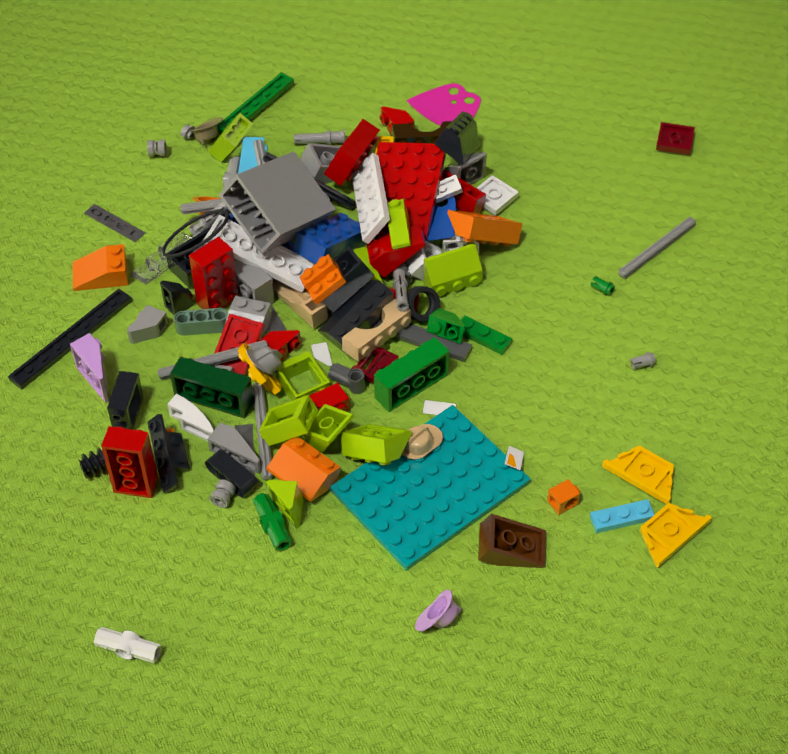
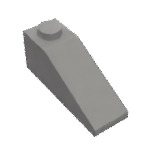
[207,422,261,474]

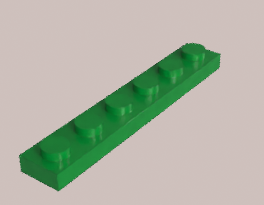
[217,72,294,134]

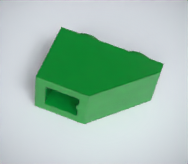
[426,308,465,344]

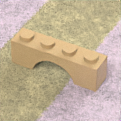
[342,299,411,362]

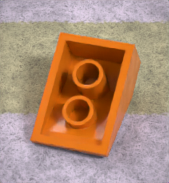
[73,244,128,291]

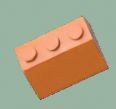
[266,436,341,502]

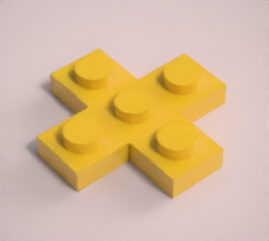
[238,342,282,395]

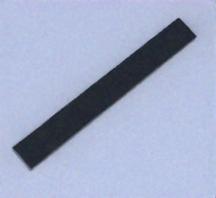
[8,289,132,390]

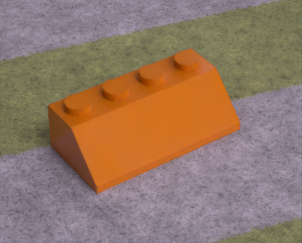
[448,210,523,246]

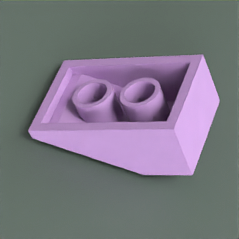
[70,333,109,403]

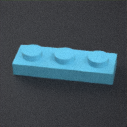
[589,499,655,533]

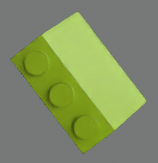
[423,243,483,296]
[341,424,412,465]

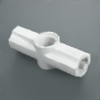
[94,627,161,663]

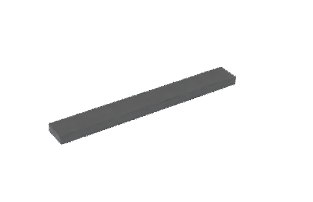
[328,303,472,362]

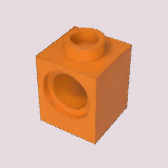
[547,479,580,515]

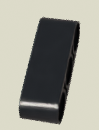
[205,449,259,498]

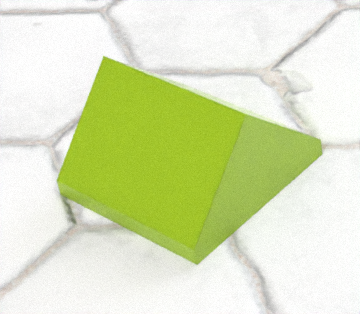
[266,480,304,528]

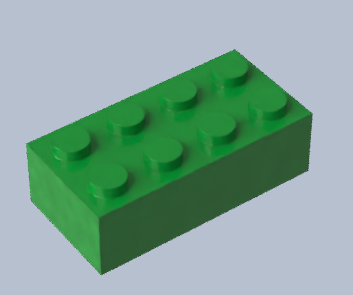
[374,337,450,412]

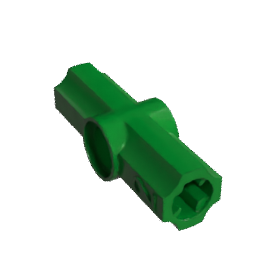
[253,493,292,551]

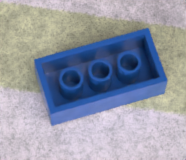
[293,213,365,264]

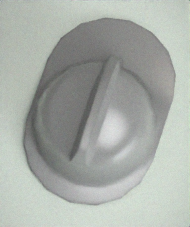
[246,346,282,377]

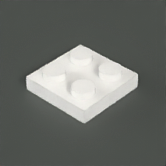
[477,175,519,215]

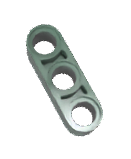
[174,308,228,336]

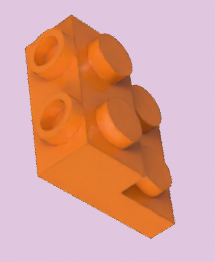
[300,254,346,305]

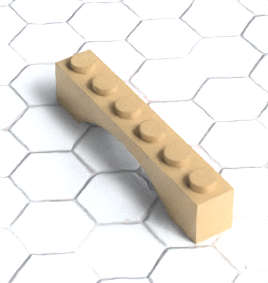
[272,278,328,329]

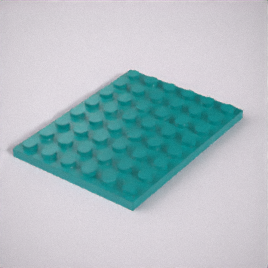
[330,405,531,571]

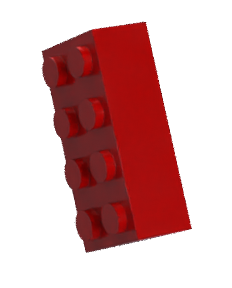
[324,119,380,186]
[189,237,239,309]
[101,426,159,498]

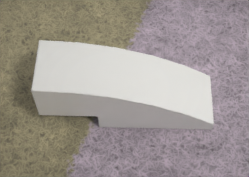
[167,394,214,442]

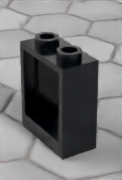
[107,371,144,430]

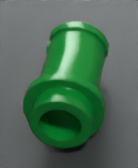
[590,276,615,295]

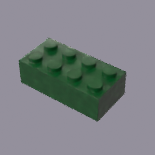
[170,356,254,419]

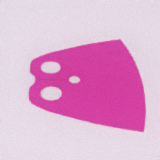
[407,83,481,126]

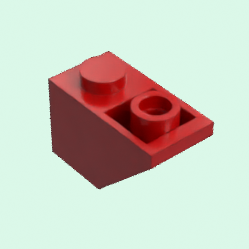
[379,106,414,134]
[260,330,301,361]

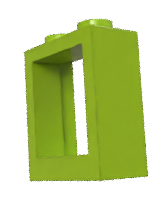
[208,113,253,162]
[275,351,330,401]
[259,395,318,446]

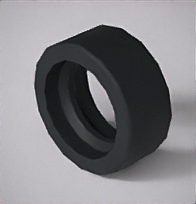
[407,286,440,322]

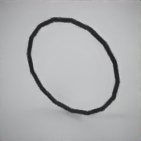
[162,209,229,258]

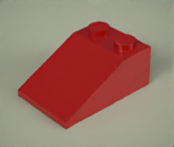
[367,224,426,277]

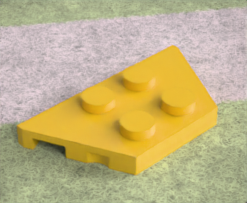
[602,445,674,504]
[640,503,712,568]

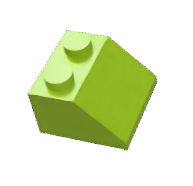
[303,404,354,452]

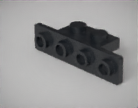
[148,414,190,493]

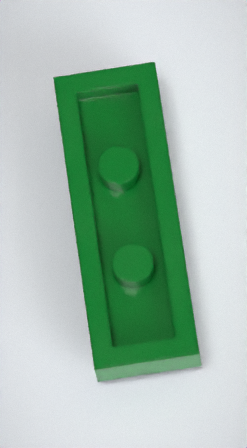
[461,315,513,355]

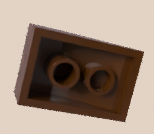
[478,513,546,568]

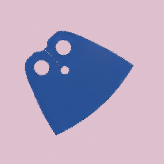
[425,196,456,241]

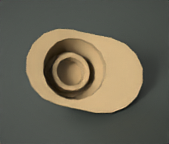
[402,424,443,460]

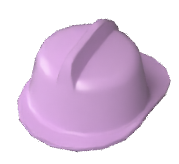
[415,590,461,631]

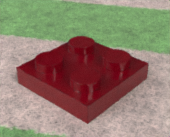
[656,122,695,155]

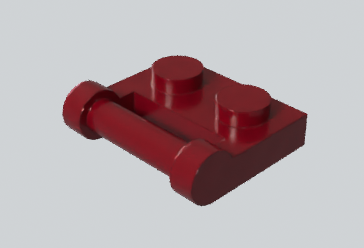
[351,347,399,384]

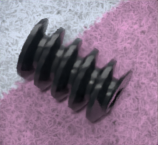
[78,448,107,479]

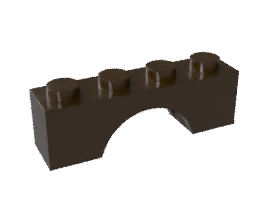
[391,121,452,144]

